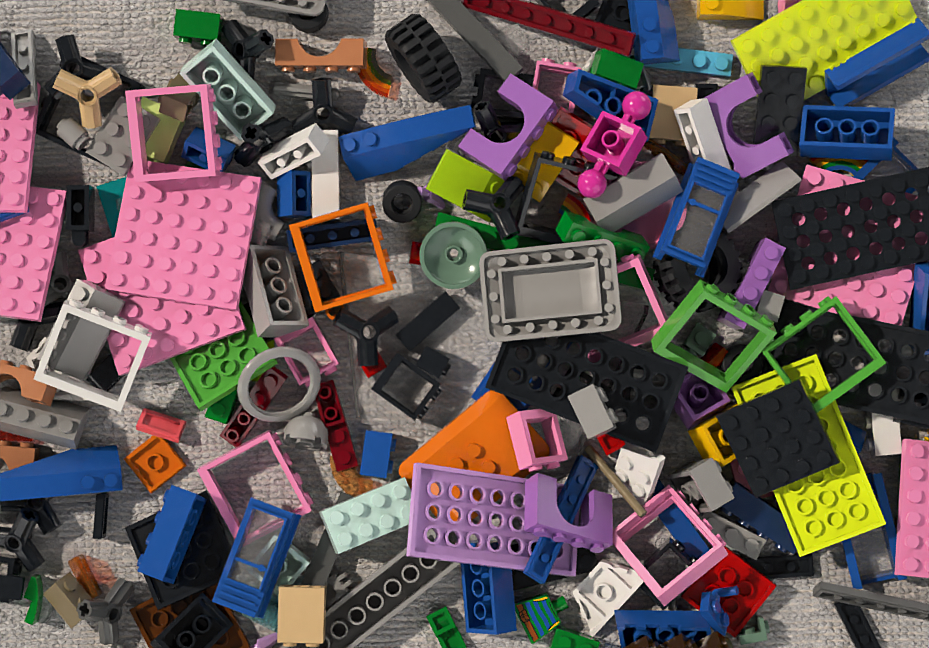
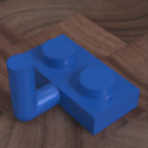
[700,586,739,636]

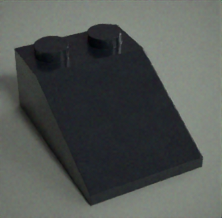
[149,592,234,648]

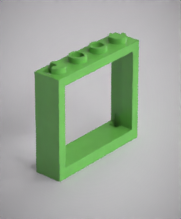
[651,279,777,393]
[761,296,886,413]

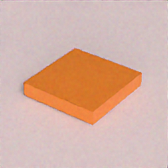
[124,435,187,494]

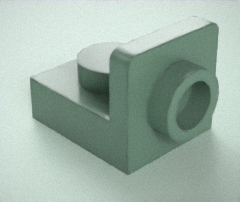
[682,323,716,357]
[737,615,770,645]

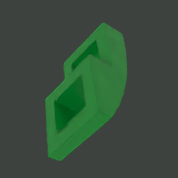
[23,574,43,625]
[426,606,467,648]

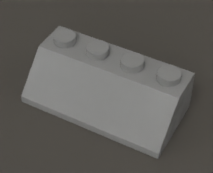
[707,161,802,234]
[243,245,309,337]
[37,279,125,381]
[0,386,91,450]

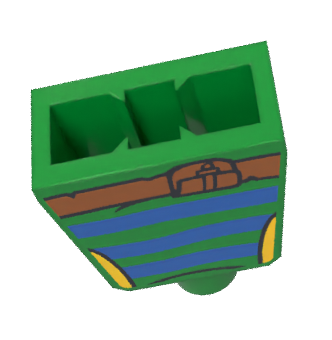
[515,592,569,644]

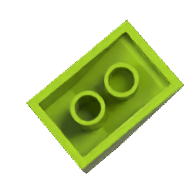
[426,149,505,222]

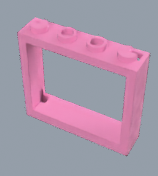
[125,84,223,182]
[577,254,668,363]
[197,429,314,547]
[613,485,728,606]

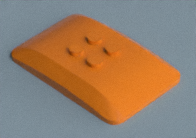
[399,390,550,521]

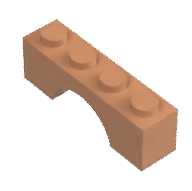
[275,38,367,73]
[0,359,57,407]
[0,440,40,470]

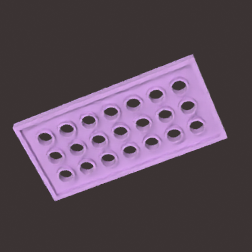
[406,463,579,577]

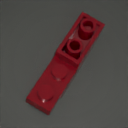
[219,366,288,448]
[316,380,359,473]

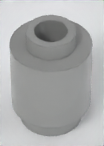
[57,117,91,151]

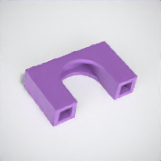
[704,72,794,179]
[458,73,558,181]
[716,238,786,330]
[524,473,613,553]

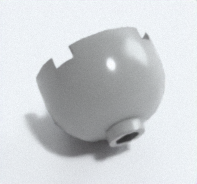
[283,412,328,451]

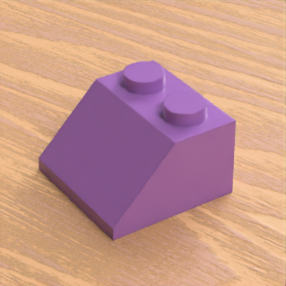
[674,373,731,430]

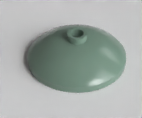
[419,222,487,289]

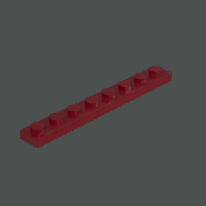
[463,0,636,56]

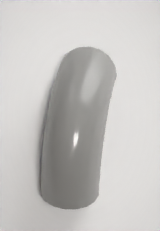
[254,182,285,241]

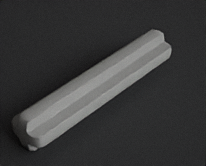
[273,82,339,101]

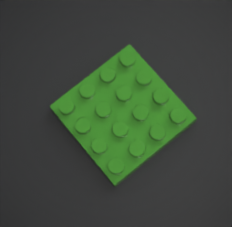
[170,300,278,411]

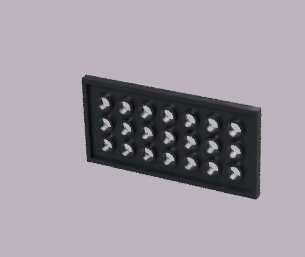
[771,167,929,290]
[762,302,929,425]
[485,333,689,453]

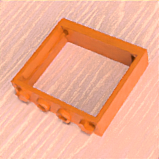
[289,202,397,312]

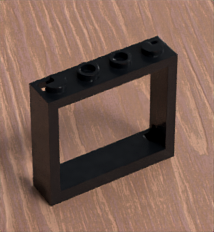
[36,56,146,167]
[515,151,622,244]

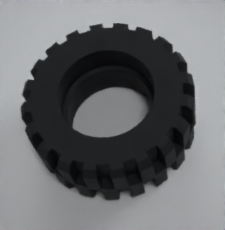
[385,14,462,103]
[653,223,743,313]

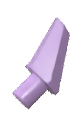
[417,185,445,209]
[250,632,277,648]

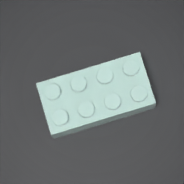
[179,39,276,141]
[319,477,411,554]

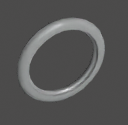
[237,346,321,422]

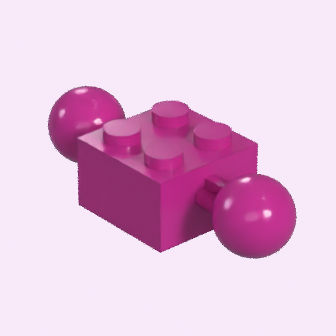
[577,91,651,198]

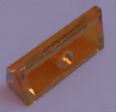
[68,554,102,599]

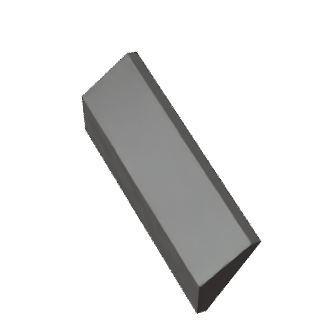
[583,153,683,232]

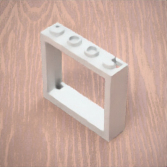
[34,299,152,412]

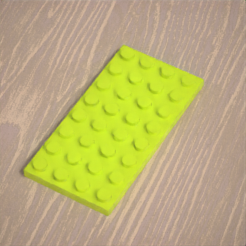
[730,0,917,101]
[731,354,886,557]

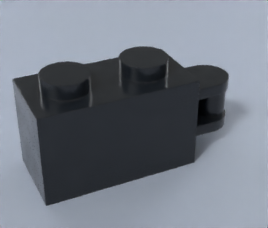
[66,185,95,247]

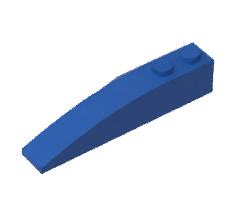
[627,0,680,65]
[338,105,476,181]
[0,445,123,501]

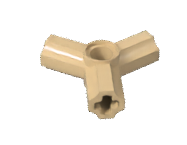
[52,67,122,129]

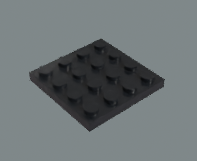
[716,378,840,498]
[125,490,242,610]

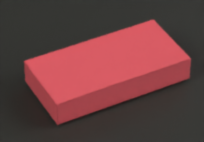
[136,408,186,443]

